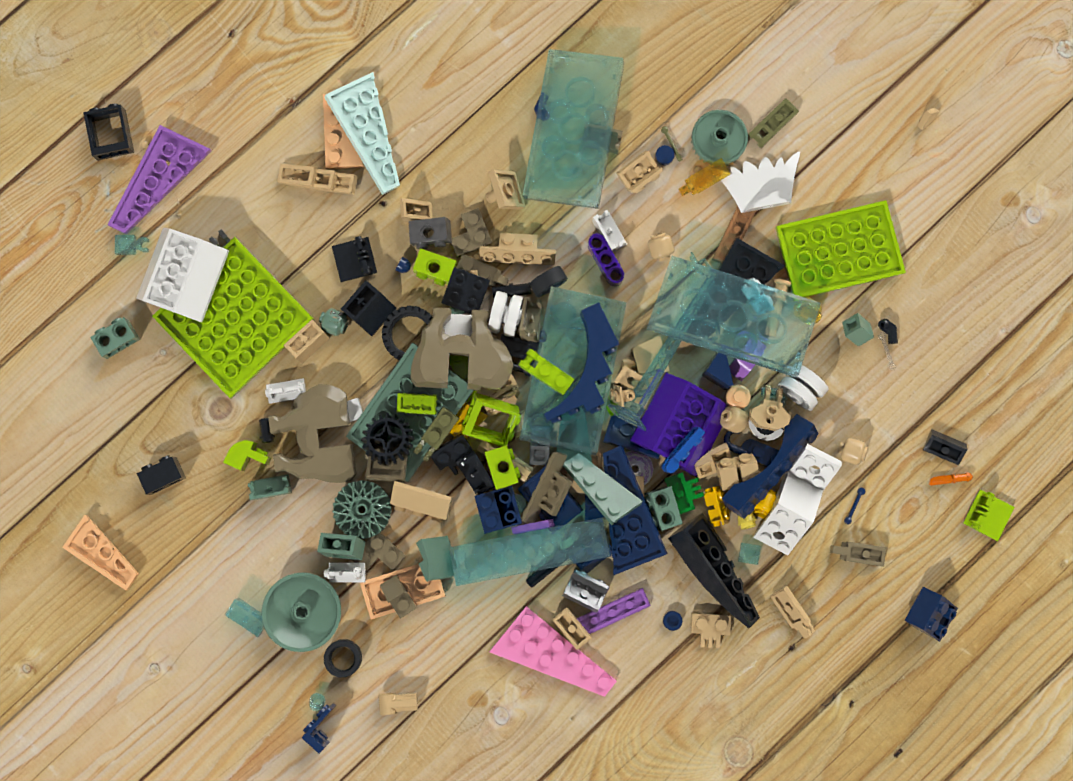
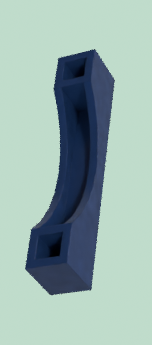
[722,414,819,519]

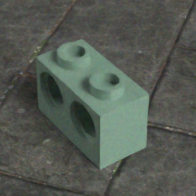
[90,317,140,359]
[644,486,683,531]

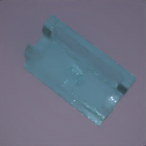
[225,598,264,637]

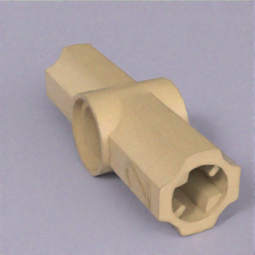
[477,440,534,482]

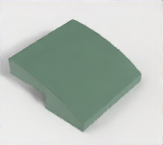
[416,536,455,582]

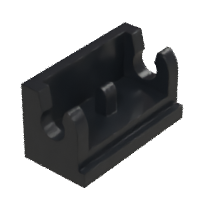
[456,450,495,495]

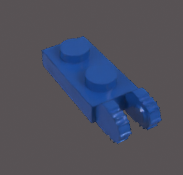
[662,427,705,474]

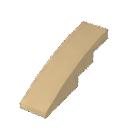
[277,164,358,195]

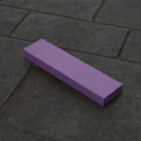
[577,588,651,634]

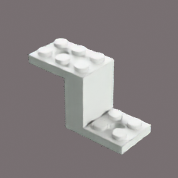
[753,444,842,555]

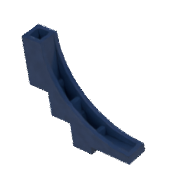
[543,302,619,424]

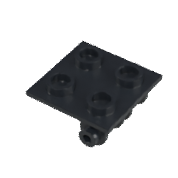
[332,236,377,282]
[441,267,490,314]

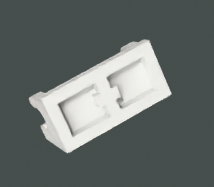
[592,210,627,252]

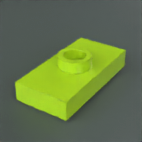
[397,393,437,415]

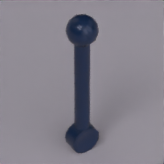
[844,487,866,525]

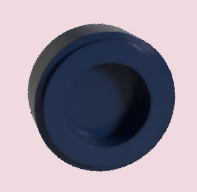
[655,145,675,165]
[663,611,683,631]

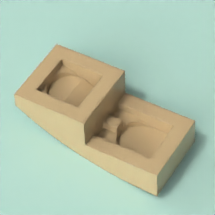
[694,443,732,479]

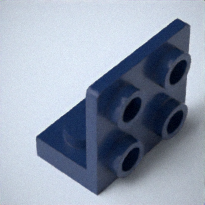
[302,703,336,754]

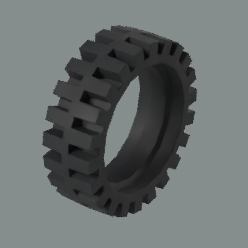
[382,305,433,361]

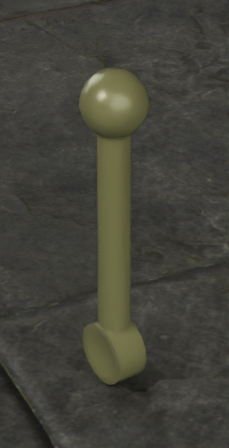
[661,126,683,162]

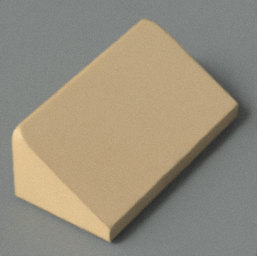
[552,607,592,650]

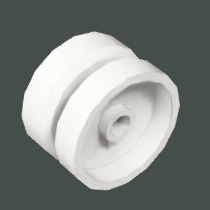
[488,291,523,338]
[778,363,829,411]

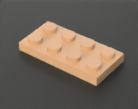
[360,564,446,620]

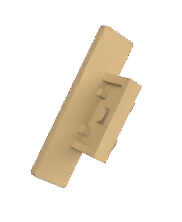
[480,233,556,265]

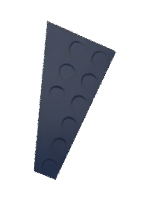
[603,446,668,575]

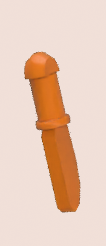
[929,472,973,486]

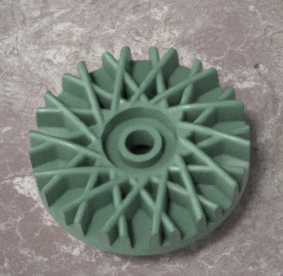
[691,110,748,167]
[332,480,392,539]

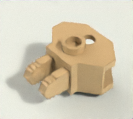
[748,385,791,431]

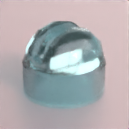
[309,693,325,711]

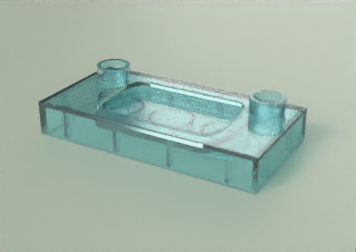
[519,286,627,455]

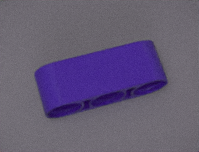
[588,233,624,286]

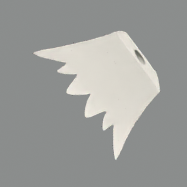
[709,152,800,213]

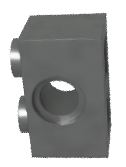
[409,217,452,249]

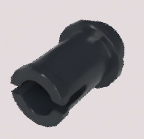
[259,418,275,443]

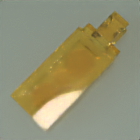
[678,158,731,196]

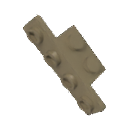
[521,452,573,523]

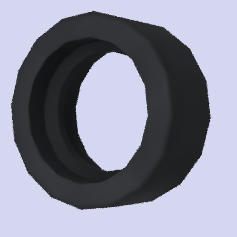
[529,266,568,297]
[324,639,362,678]

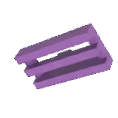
[511,519,554,534]

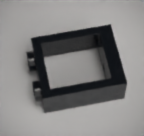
[83,104,134,161]

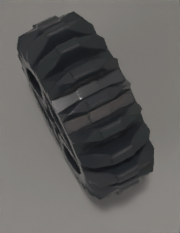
[361,413,414,466]

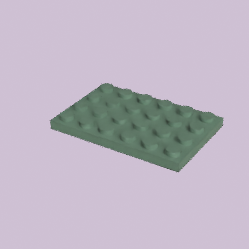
[346,343,474,482]

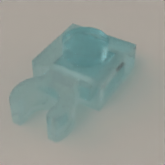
[115,235,149,255]

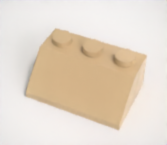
[390,481,453,523]

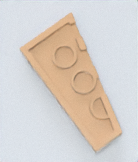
[323,94,364,169]
[62,515,139,591]

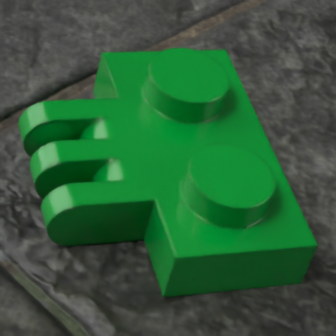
[664,473,704,514]

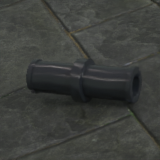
[492,282,532,298]

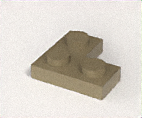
[452,208,492,258]
[351,533,406,572]

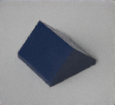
[702,347,733,390]

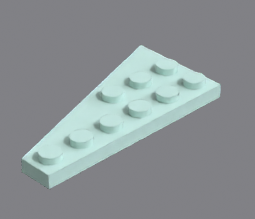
[324,72,400,195]

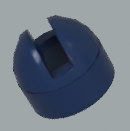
[395,257,411,273]

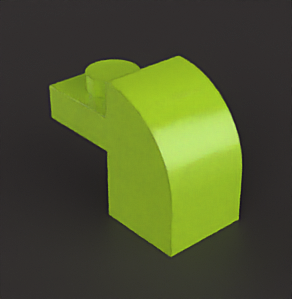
[223,440,271,471]

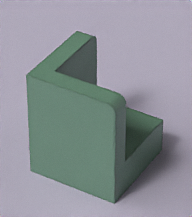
[842,313,874,346]

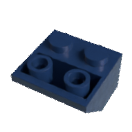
[474,486,522,534]
[904,587,958,642]

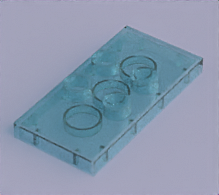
[522,49,625,209]
[647,256,821,378]

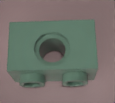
[317,533,366,560]

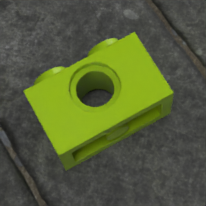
[413,248,457,286]
[484,445,521,490]

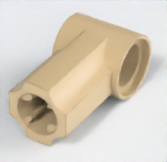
[378,693,418,715]

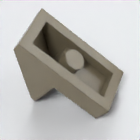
[380,575,417,619]

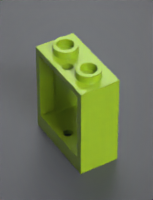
[462,392,521,446]

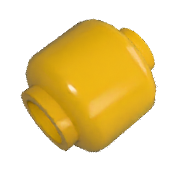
[754,489,776,519]

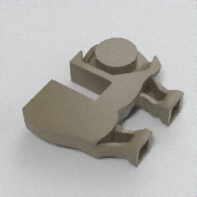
[410,308,513,390]
[269,384,356,483]

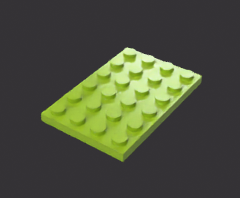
[775,200,906,300]

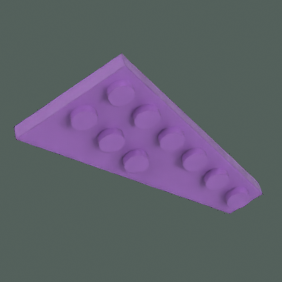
[108,125,212,234]

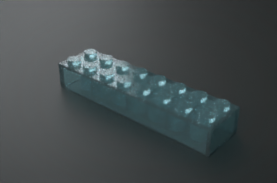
[449,517,611,586]

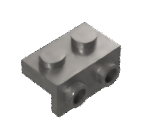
[562,570,610,613]

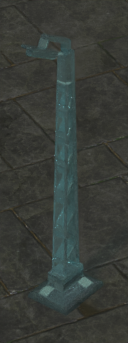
[608,252,716,431]

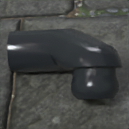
[878,319,898,344]

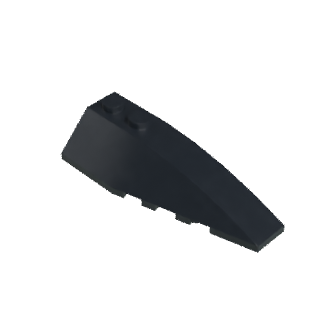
[668,513,760,628]

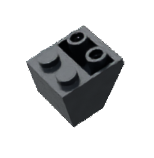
[341,280,397,336]

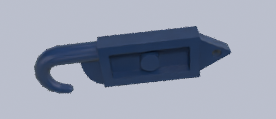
[724,431,793,467]

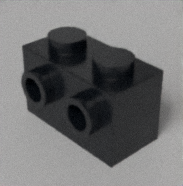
[136,455,186,495]

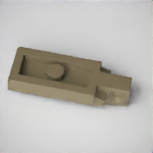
[457,254,509,287]
[830,542,886,567]

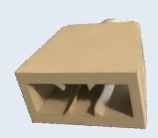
[622,336,670,376]

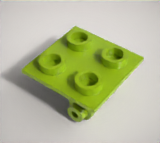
[963,489,1015,541]

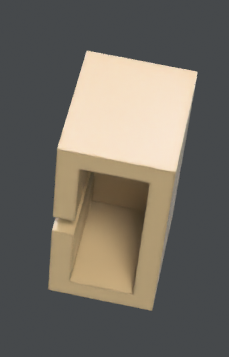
[715,453,759,491]

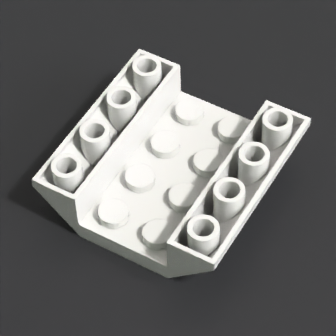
[136,228,229,322]

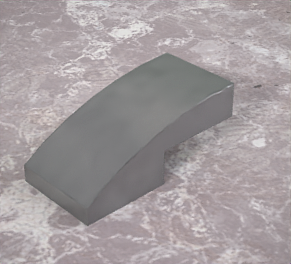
[529,425,550,465]

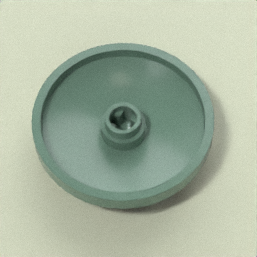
[261,573,341,652]

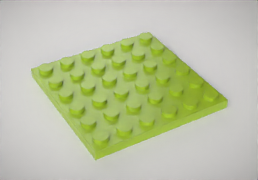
[152,237,314,399]

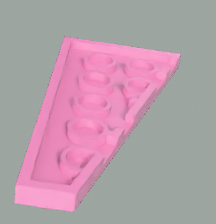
[489,606,617,697]

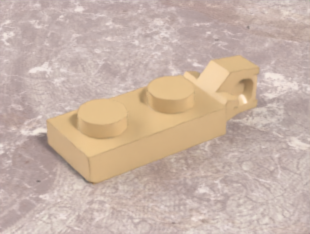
[771,586,815,639]

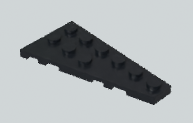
[681,238,785,347]

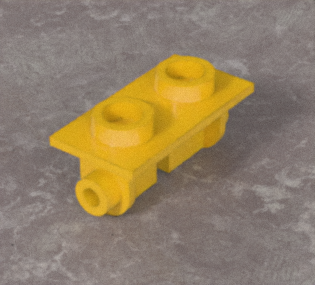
[704,486,730,527]

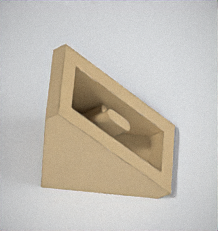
[400,198,433,224]

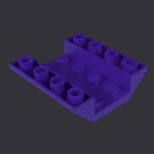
[630,373,728,477]

